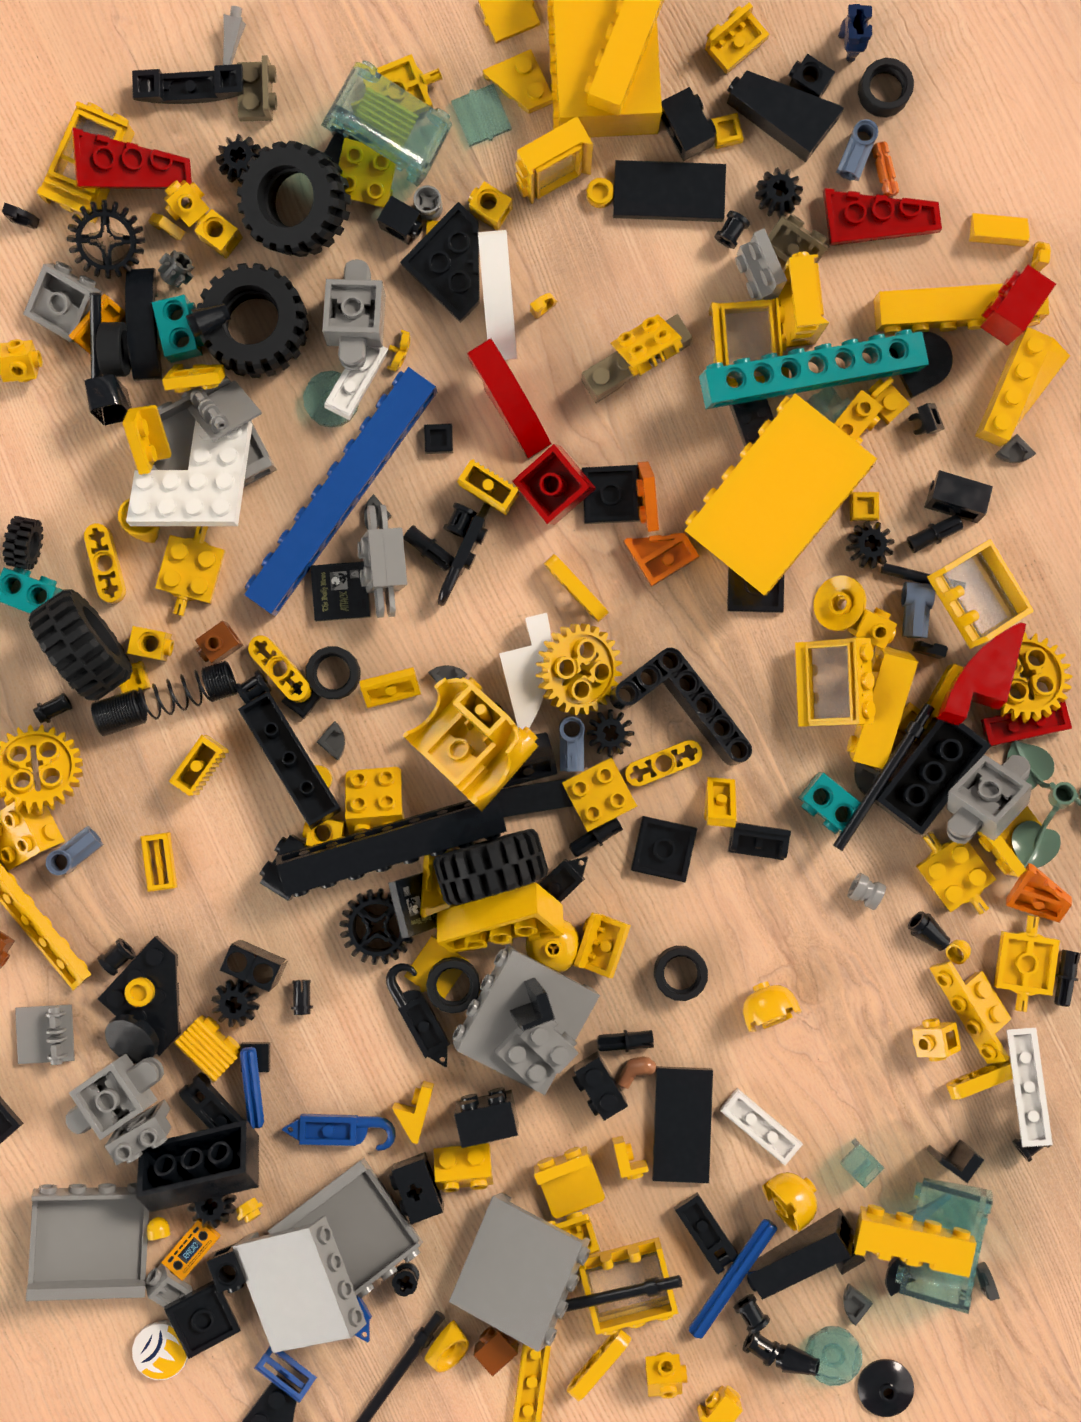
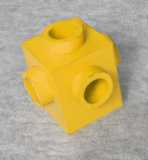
[163,180,210,227]
[0,339,43,382]
[847,607,897,650]
[912,1018,961,1062]
[645,1352,687,1399]

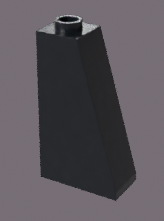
[727,70,844,162]
[747,1208,854,1300]

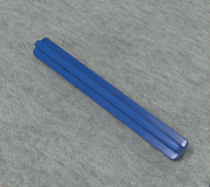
[689,1219,777,1339]

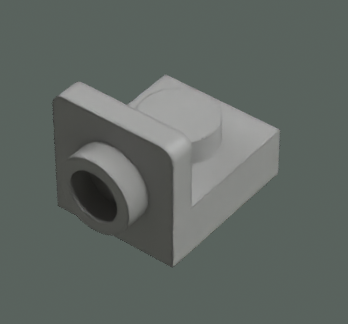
[145,1263,193,1307]

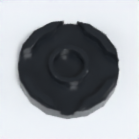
[105,1014,160,1064]

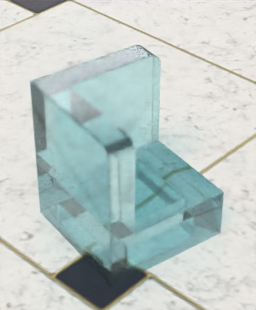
[807,387,851,423]
[840,1138,884,1188]

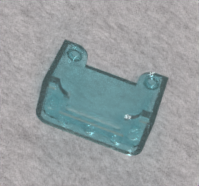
[321,61,452,186]
[895,1178,993,1314]

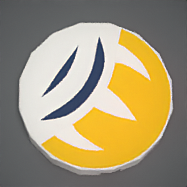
[132,1320,188,1380]

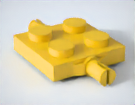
[351,54,443,116]
[155,526,225,617]
[916,831,997,915]
[994,915,1060,1012]

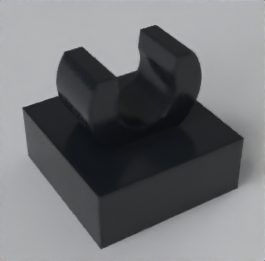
[908,403,945,435]

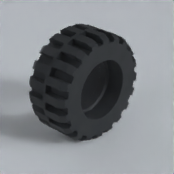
[237,141,351,257]
[197,263,309,378]
[28,589,133,701]
[433,829,548,905]

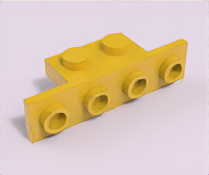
[929,961,1011,1064]

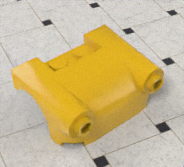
[402,677,538,811]

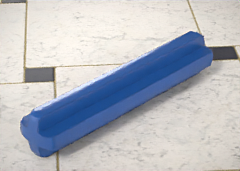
[240,1047,264,1129]

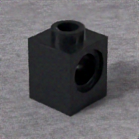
[788,54,835,98]
[377,196,423,245]
[206,1243,246,1293]

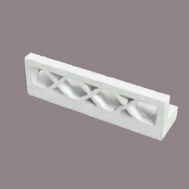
[1006,1028,1053,1147]

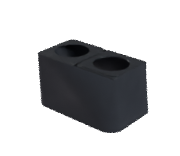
[84,374,132,426]
[220,940,288,992]

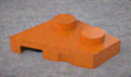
[636,461,659,532]
[623,533,699,587]
[1006,863,1072,923]

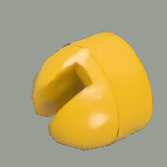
[946,940,971,964]
[147,1217,171,1240]

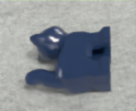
[838,4,872,62]

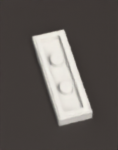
[324,346,388,420]
[720,1088,803,1166]

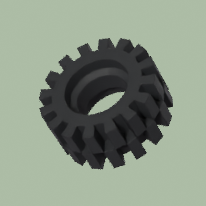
[2,516,44,570]

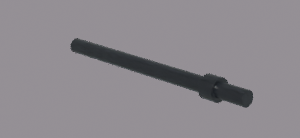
[833,703,935,851]
[565,1275,682,1312]
[356,1311,445,1422]

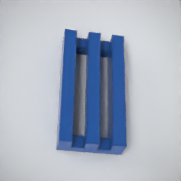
[254,1345,317,1403]

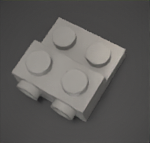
[735,228,787,300]
[23,261,102,342]
[495,1020,579,1091]
[105,1099,171,1165]

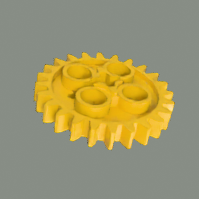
[536,623,622,715]
[991,632,1072,723]
[0,724,83,814]

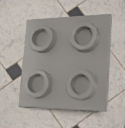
[187,380,262,442]
[15,1004,75,1065]

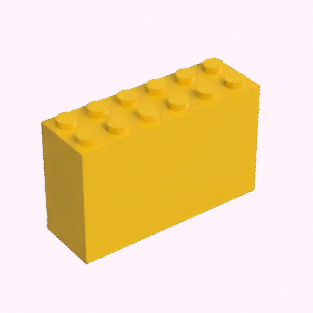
[547,0,662,138]
[684,393,877,596]

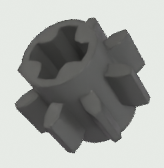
[158,250,194,288]

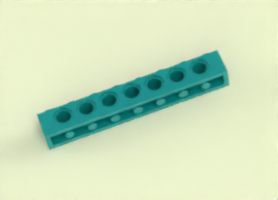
[699,329,929,410]

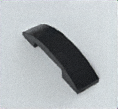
[132,64,244,104]
[125,268,162,381]

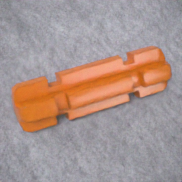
[872,141,899,198]

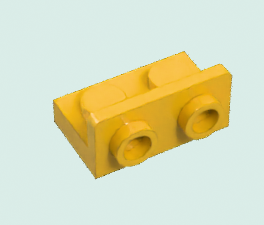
[122,405,172,475]

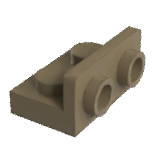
[237,55,277,121]
[768,214,829,263]

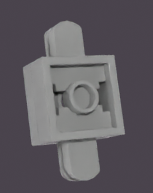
[322,259,386,370]
[357,505,407,618]
[947,755,1032,844]
[66,1054,164,1140]

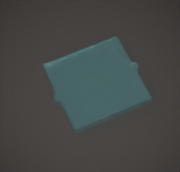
[451,84,512,147]

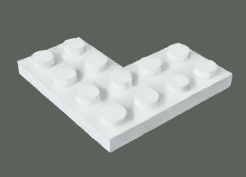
[126,420,252,526]

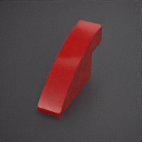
[467,338,552,459]
[937,622,1026,725]

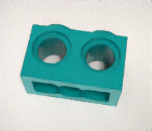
[152,295,205,363]
[0,567,63,614]
[798,772,860,834]

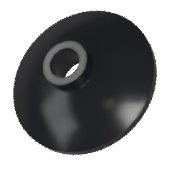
[857,1359,914,1417]

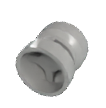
[413,185,443,222]
[848,873,886,910]

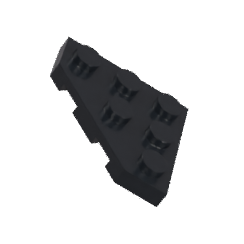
[400,202,480,323]
[98,936,181,1056]

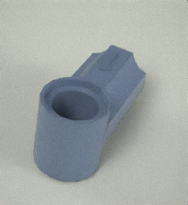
[836,119,879,181]
[901,582,935,639]
[559,715,585,772]
[46,826,104,875]

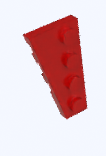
[72,127,192,189]
[823,188,942,246]

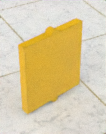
[478,0,540,44]
[404,936,470,999]

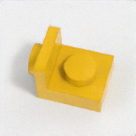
[868,376,910,425]
[612,1136,649,1180]

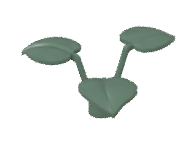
[1007,741,1081,868]

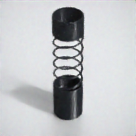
[91,661,237,736]

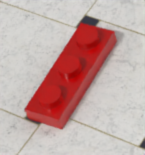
[981,701,1072,747]

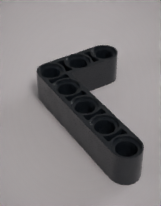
[610,648,752,766]

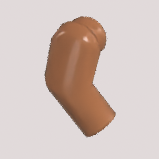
[616,1056,656,1089]

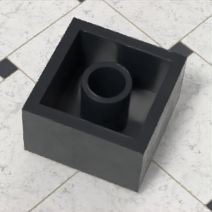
[454,1087,519,1148]

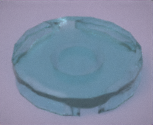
[303,371,359,428]
[805,1326,862,1386]

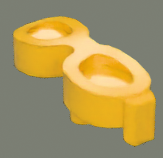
[387,329,411,372]

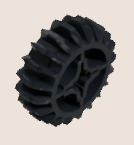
[67,199,145,279]
[340,888,414,965]

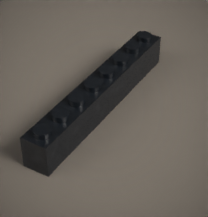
[276,796,507,897]

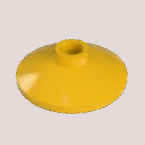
[813,575,866,631]

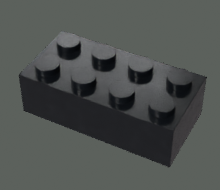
[874,717,991,835]
[136,1120,259,1212]

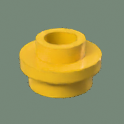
[236,1197,263,1223]

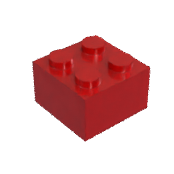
[980,265,1056,346]
[512,444,596,525]

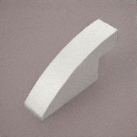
[478,230,517,360]
[499,613,551,730]

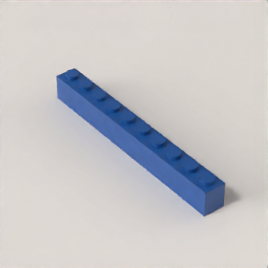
[244,367,438,616]

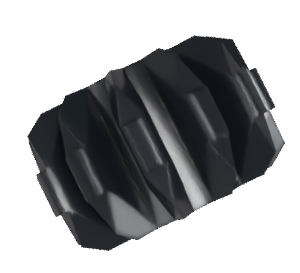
[216,134,261,185]
[755,167,803,218]
[846,521,894,569]
[586,709,634,757]
[211,979,260,1027]
[188,1194,237,1228]

